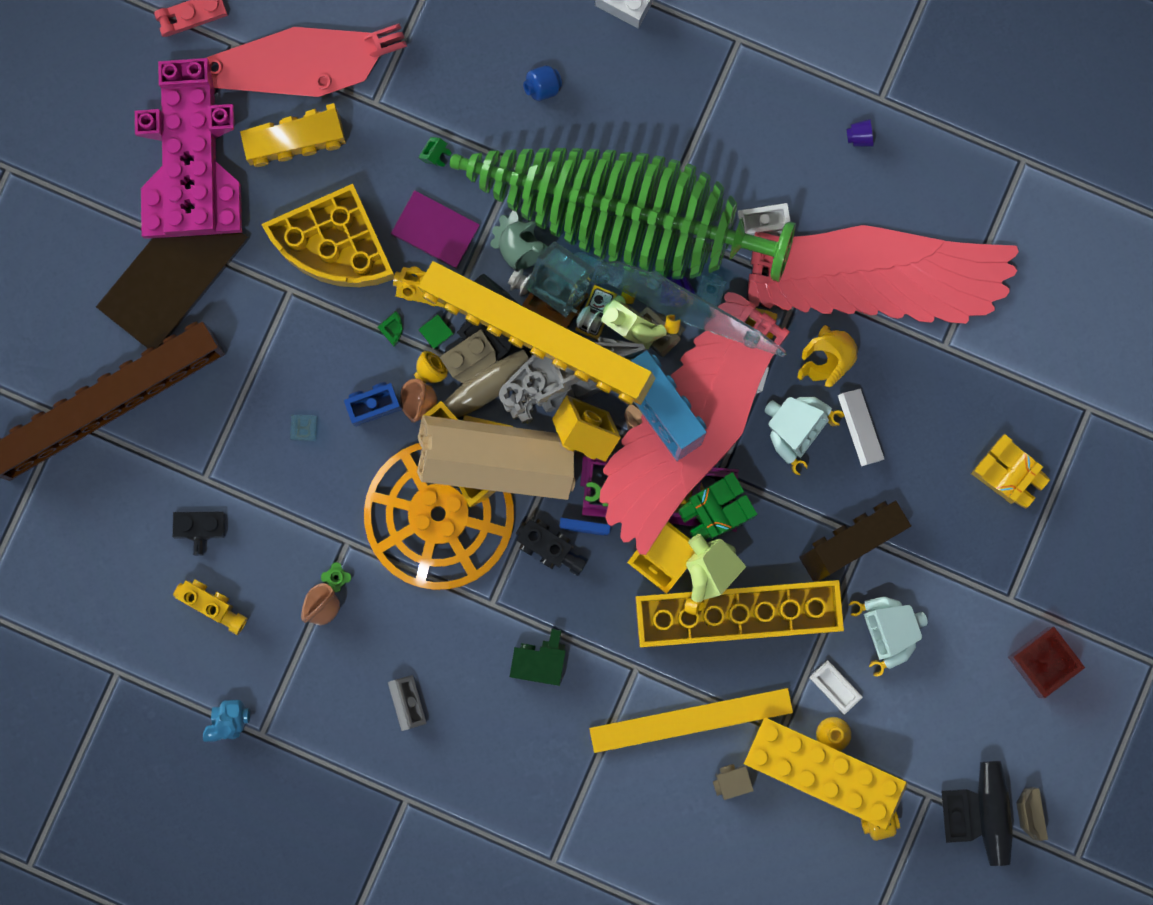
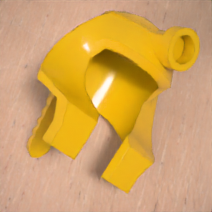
[797,325,858,387]

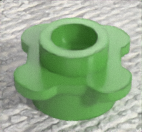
[321,562,351,593]

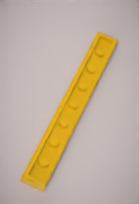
[589,688,793,753]

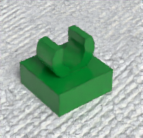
[418,137,452,167]

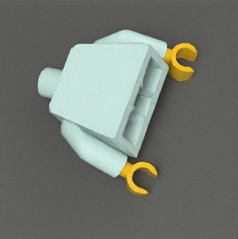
[765,397,844,475]
[849,597,928,677]

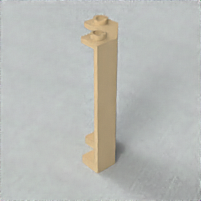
[417,415,575,500]

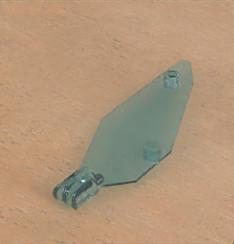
[571,252,786,356]

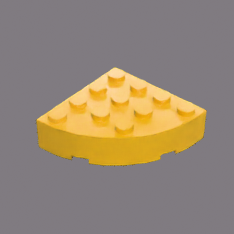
[261,184,394,287]

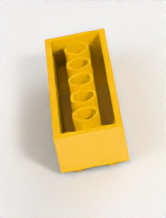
[744,717,908,830]

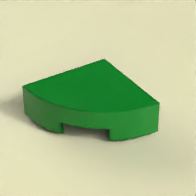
[377,311,403,347]

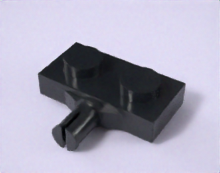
[173,512,225,556]

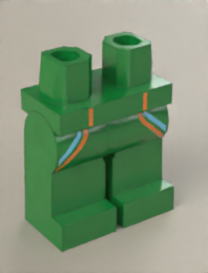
[678,472,758,541]

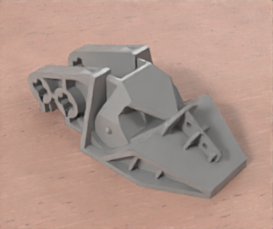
[499,337,646,424]

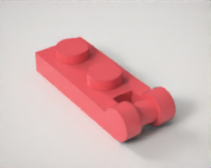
[154,0,228,37]

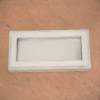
[809,660,863,715]

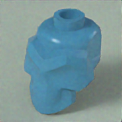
[203,700,250,742]

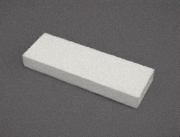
[838,389,885,466]

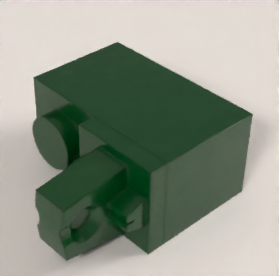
[509,629,566,686]

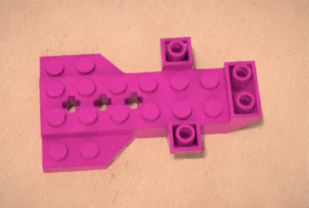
[135,58,242,239]

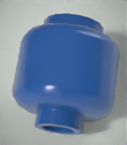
[523,65,562,101]

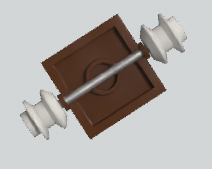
[508,269,601,333]

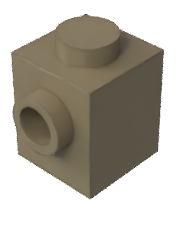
[713,764,753,800]

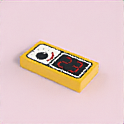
[575,285,617,341]

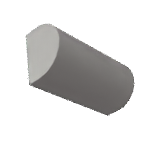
[388,675,427,731]

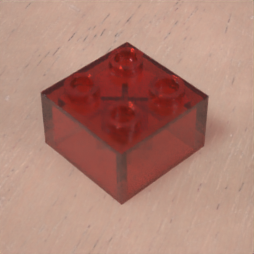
[1008,627,1085,698]

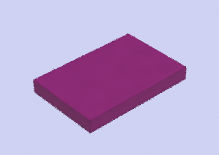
[391,190,480,269]

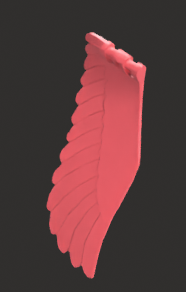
[747,225,1019,324]
[600,292,790,555]

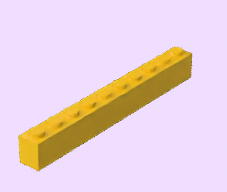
[418,261,656,405]

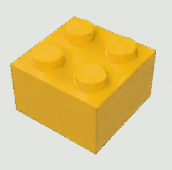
[552,395,621,462]

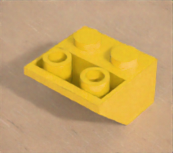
[627,522,695,594]

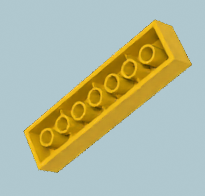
[635,580,844,648]

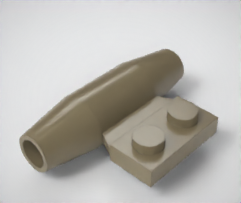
[440,329,530,419]

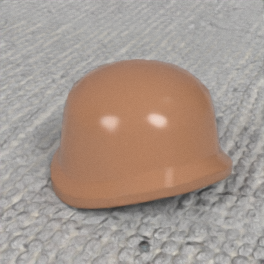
[400,379,437,423]
[301,583,340,626]

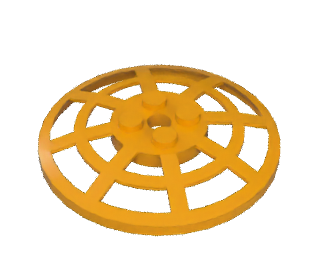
[364,443,514,590]

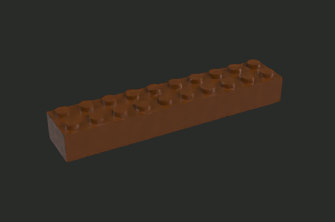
[0,321,226,481]

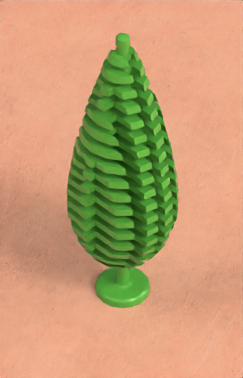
[449,148,796,282]

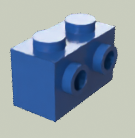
[344,382,402,427]

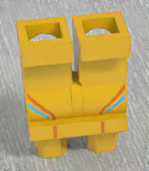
[971,434,1050,509]

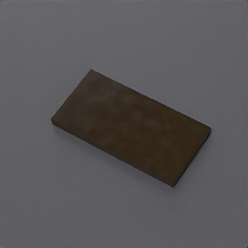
[96,205,249,349]

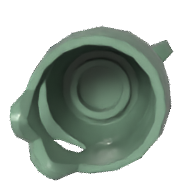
[490,211,551,271]

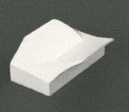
[738,203,790,236]

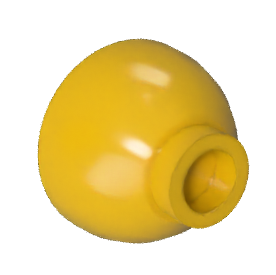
[414,351,448,384]
[816,717,851,751]

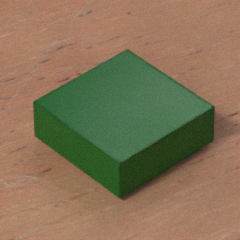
[418,315,454,350]

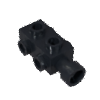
[516,518,588,576]

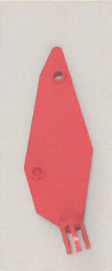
[206,23,408,97]

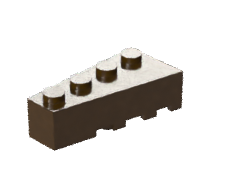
[799,500,911,582]

